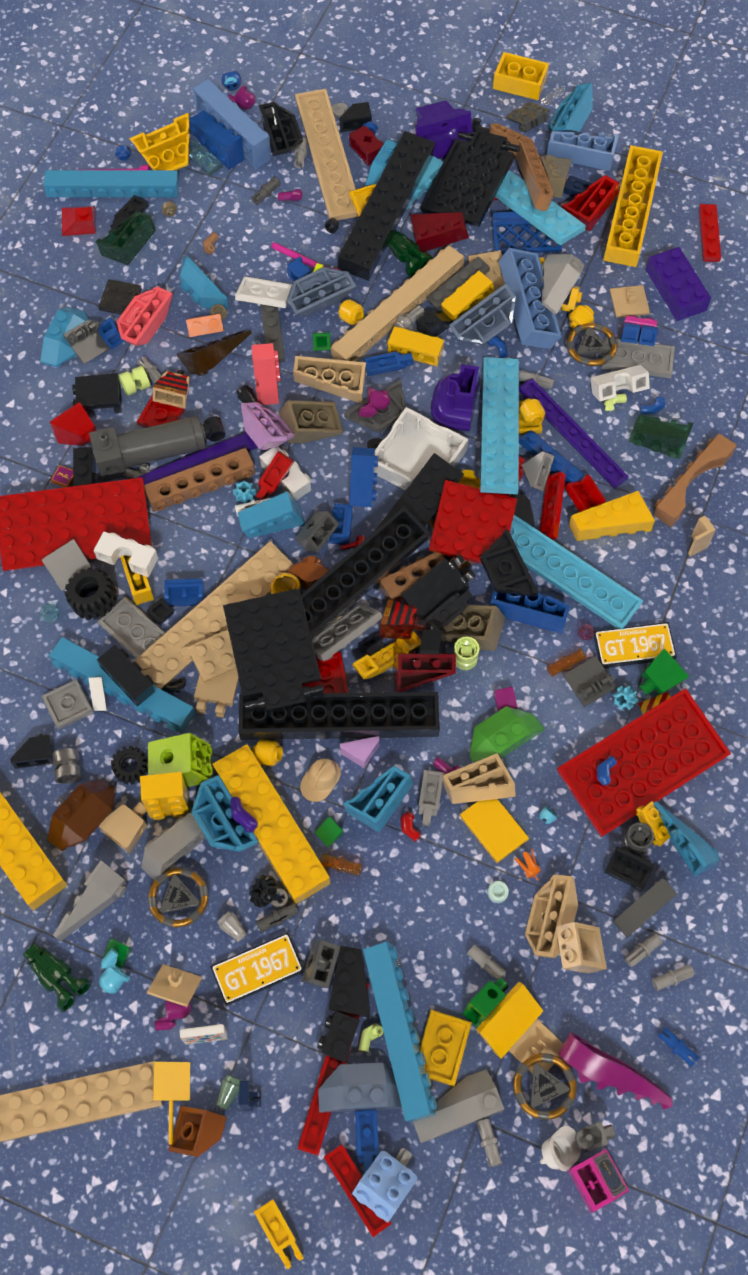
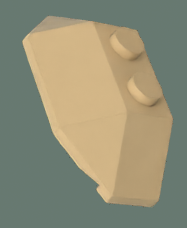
[525,875,578,958]

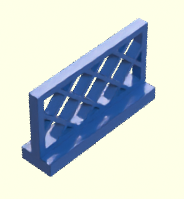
[492,212,562,254]

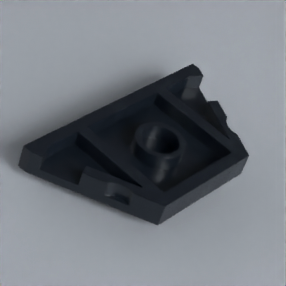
[480,529,538,596]

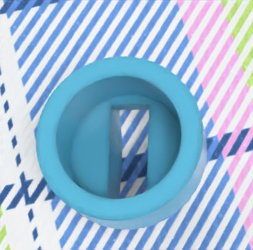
[539,806,558,824]

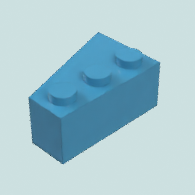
[343,766,413,833]

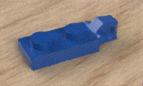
[364,351,413,377]
[355,1109,379,1173]

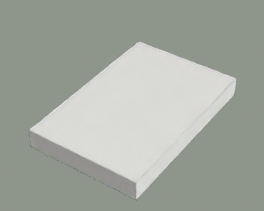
[235,277,293,308]

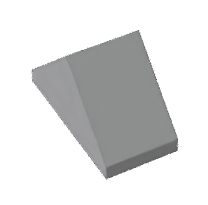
[522,451,554,491]

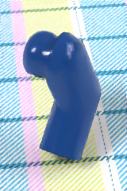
[487,336,508,358]
[640,396,666,414]
[597,756,617,786]

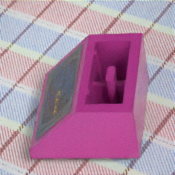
[567,1149,629,1213]

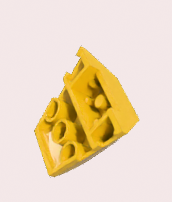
[129,113,189,170]

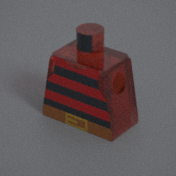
[380,599,427,639]

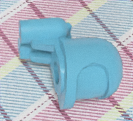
[99,948,131,994]

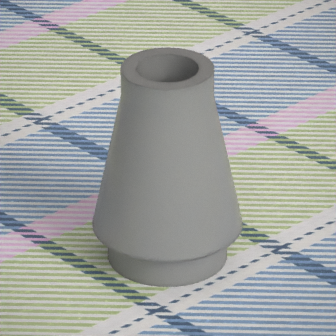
[217,911,247,942]

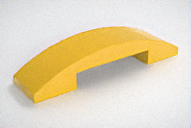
[352,629,421,679]

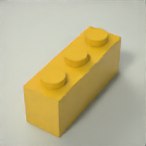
[441,271,495,322]
[388,326,444,366]
[120,555,154,605]

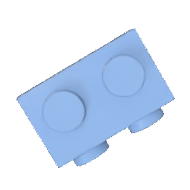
[352,1151,417,1222]

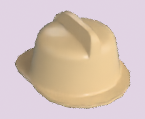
[300,759,341,802]

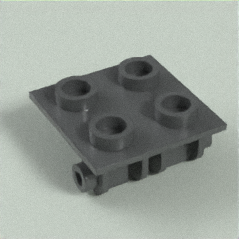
[506,102,550,133]
[63,319,111,364]
[563,656,617,707]

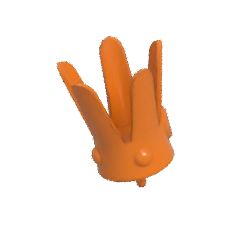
[514,848,541,881]

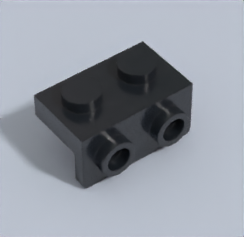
[604,847,655,891]
[317,1011,360,1063]

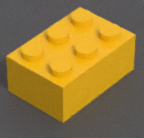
[493,52,549,100]
[140,772,190,820]

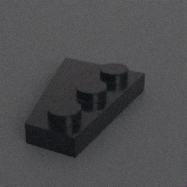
[329,946,371,1018]

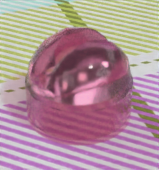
[578,624,594,640]

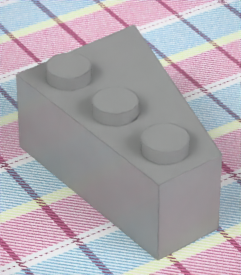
[141,813,205,880]

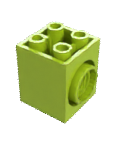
[148,733,213,787]

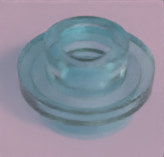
[40,604,59,622]

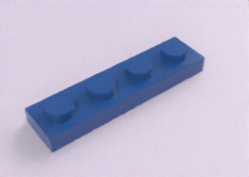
[519,430,585,484]

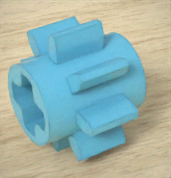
[233,480,256,503]
[612,685,638,710]

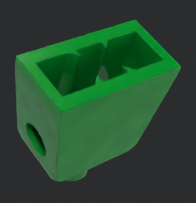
[639,648,689,696]
[462,978,509,1028]

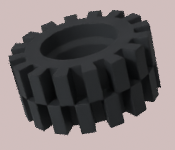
[111,746,148,785]

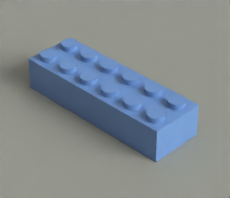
[193,79,271,169]
[499,248,562,349]

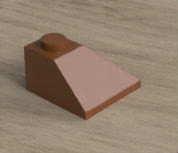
[168,1106,227,1157]

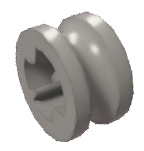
[271,888,288,909]

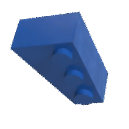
[349,447,379,507]

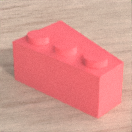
[251,343,281,405]

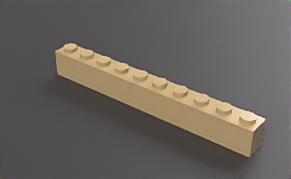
[331,245,464,362]

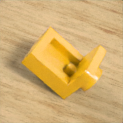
[561,286,583,312]

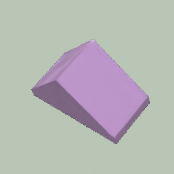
[340,736,379,768]

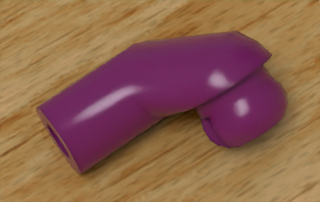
[278,189,303,201]
[433,758,460,774]

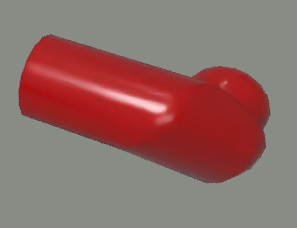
[400,812,422,842]

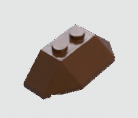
[47,779,116,851]

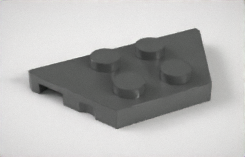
[344,380,406,433]

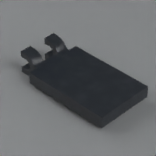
[400,555,476,619]

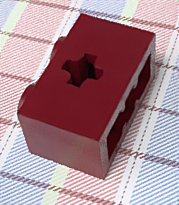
[349,126,384,166]

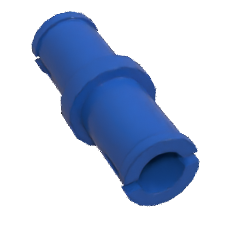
[658,1026,700,1067]

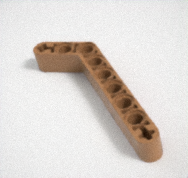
[489,123,554,211]

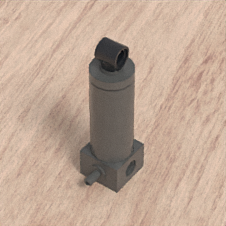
[89,416,226,482]

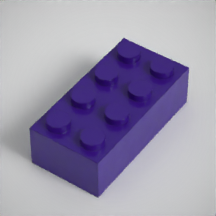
[646,247,711,321]

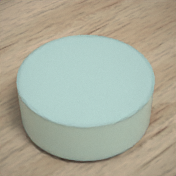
[488,881,509,903]

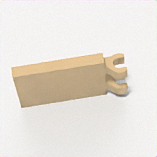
[194,668,239,718]

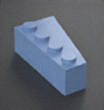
[547,131,619,171]

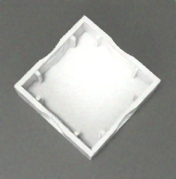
[375,407,468,490]

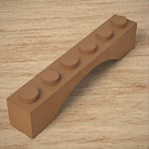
[654,433,737,528]

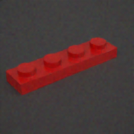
[699,204,721,262]
[540,472,566,540]
[324,1144,392,1237]

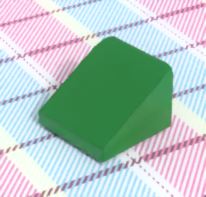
[313,333,331,351]
[315,817,343,848]
[103,939,131,969]

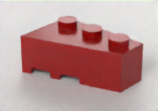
[562,175,619,232]

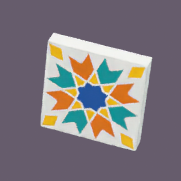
[180,1024,228,1045]

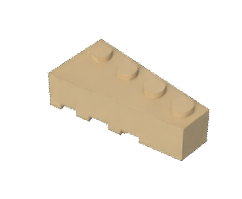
[293,356,366,403]

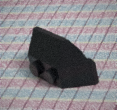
[259,102,303,156]

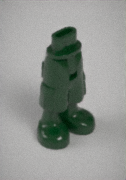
[387,231,433,278]
[23,943,91,1012]

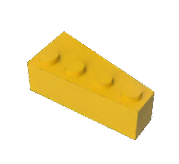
[569,491,655,541]

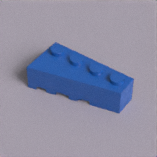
[189,110,244,170]
[490,591,570,634]

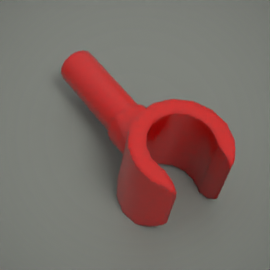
[340,535,365,550]

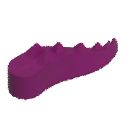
[558,1032,673,1109]

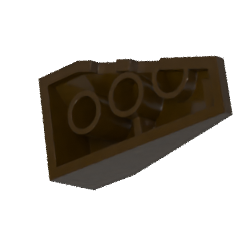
[176,330,252,376]

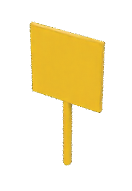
[153,1062,190,1145]

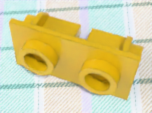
[636,801,670,846]

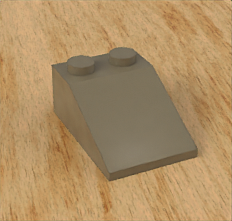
[279,401,344,443]
[443,605,506,651]

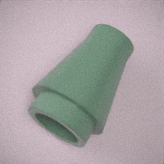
[216,1074,242,1110]

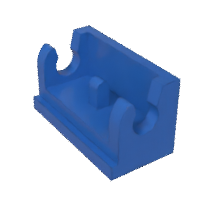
[329,504,353,545]
[164,578,204,607]

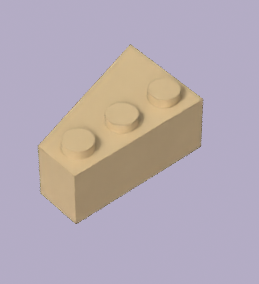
[442,753,516,804]

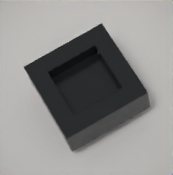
[147,598,174,625]
[358,635,385,656]

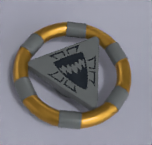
[566,323,618,366]
[148,868,209,928]
[513,1053,577,1120]

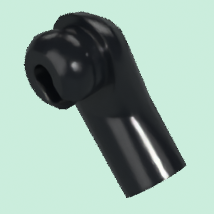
[472,118,490,133]

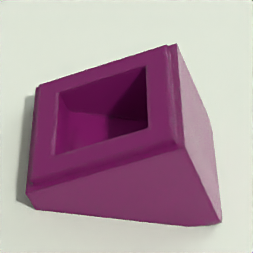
[493,687,518,711]

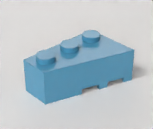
[237,491,306,538]

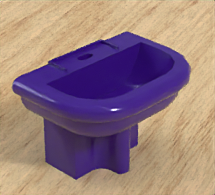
[415,100,473,159]
[431,364,481,431]

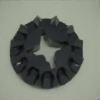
[249,875,277,908]

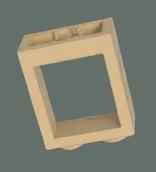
[556,922,607,974]

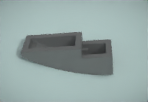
[613,878,677,938]

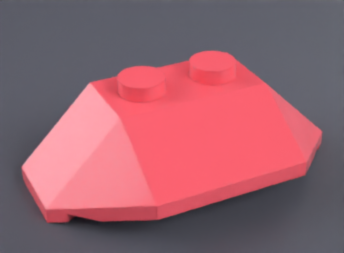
[116,286,173,346]

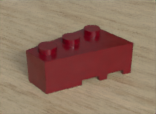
[410,212,469,252]
[394,653,456,692]

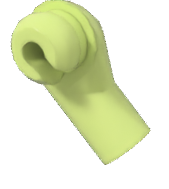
[604,394,627,411]
[358,1023,384,1052]

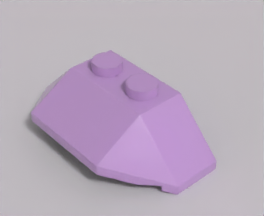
[241,402,295,450]

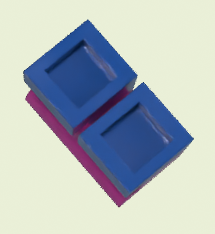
[621,315,658,346]

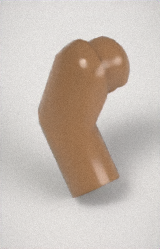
[203,232,219,254]

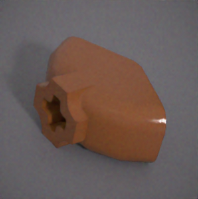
[286,556,329,589]

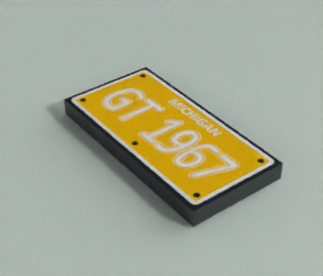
[593,622,677,668]
[210,932,304,1007]

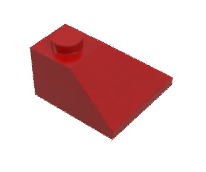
[62,205,96,236]
[49,402,96,446]

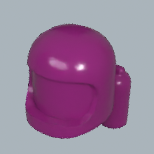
[227,85,256,110]
[358,388,390,417]
[154,1000,191,1031]

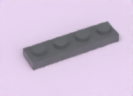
[426,256,490,311]
[260,304,285,363]

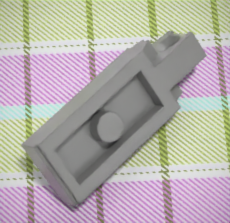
[418,769,444,827]

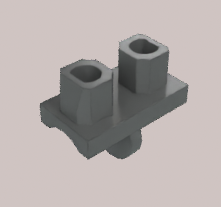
[575,1121,615,1152]

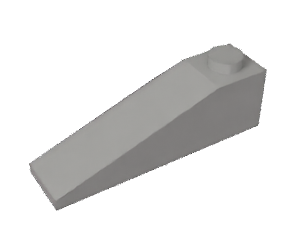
[542,254,584,315]
[53,861,127,942]
[413,1069,504,1143]

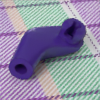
[230,797,258,833]

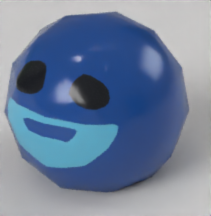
[221,71,241,91]

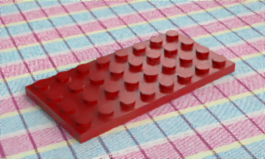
[0,478,152,571]
[556,688,731,837]

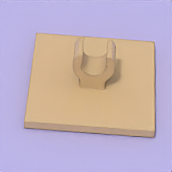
[610,285,650,318]
[147,964,202,1007]
[509,1019,563,1074]

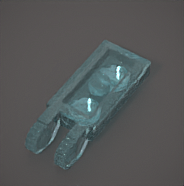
[189,140,223,176]

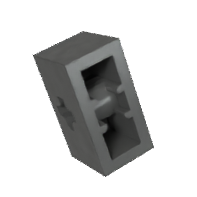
[295,511,339,552]
[301,940,340,988]

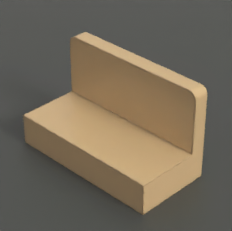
[688,516,716,557]

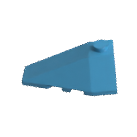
[654,801,720,878]

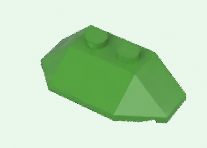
[469,706,545,762]

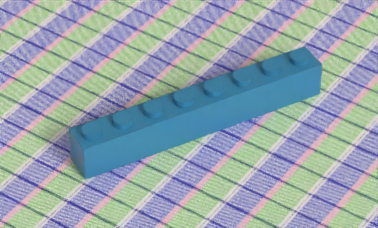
[43,170,179,198]
[49,637,195,733]
[363,942,437,1122]

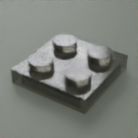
[98,279,142,315]

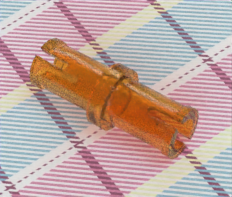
[546,648,586,677]
[320,853,363,877]

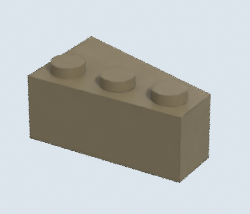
[540,155,572,198]

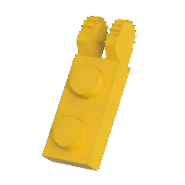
[254,1199,304,1269]

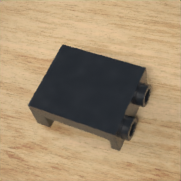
[72,373,122,413]

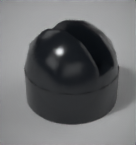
[325,218,339,234]

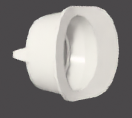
[540,1126,581,1172]

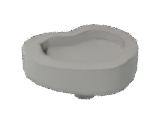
[332,103,347,118]

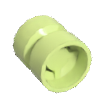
[118,366,151,396]
[454,637,480,670]

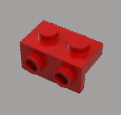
[565,475,607,512]

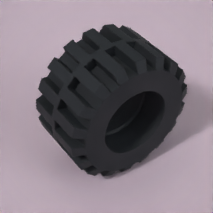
[64,567,118,620]

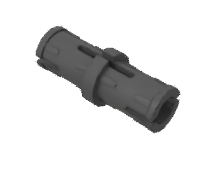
[251,176,281,205]
[256,902,299,933]

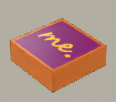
[51,465,73,487]

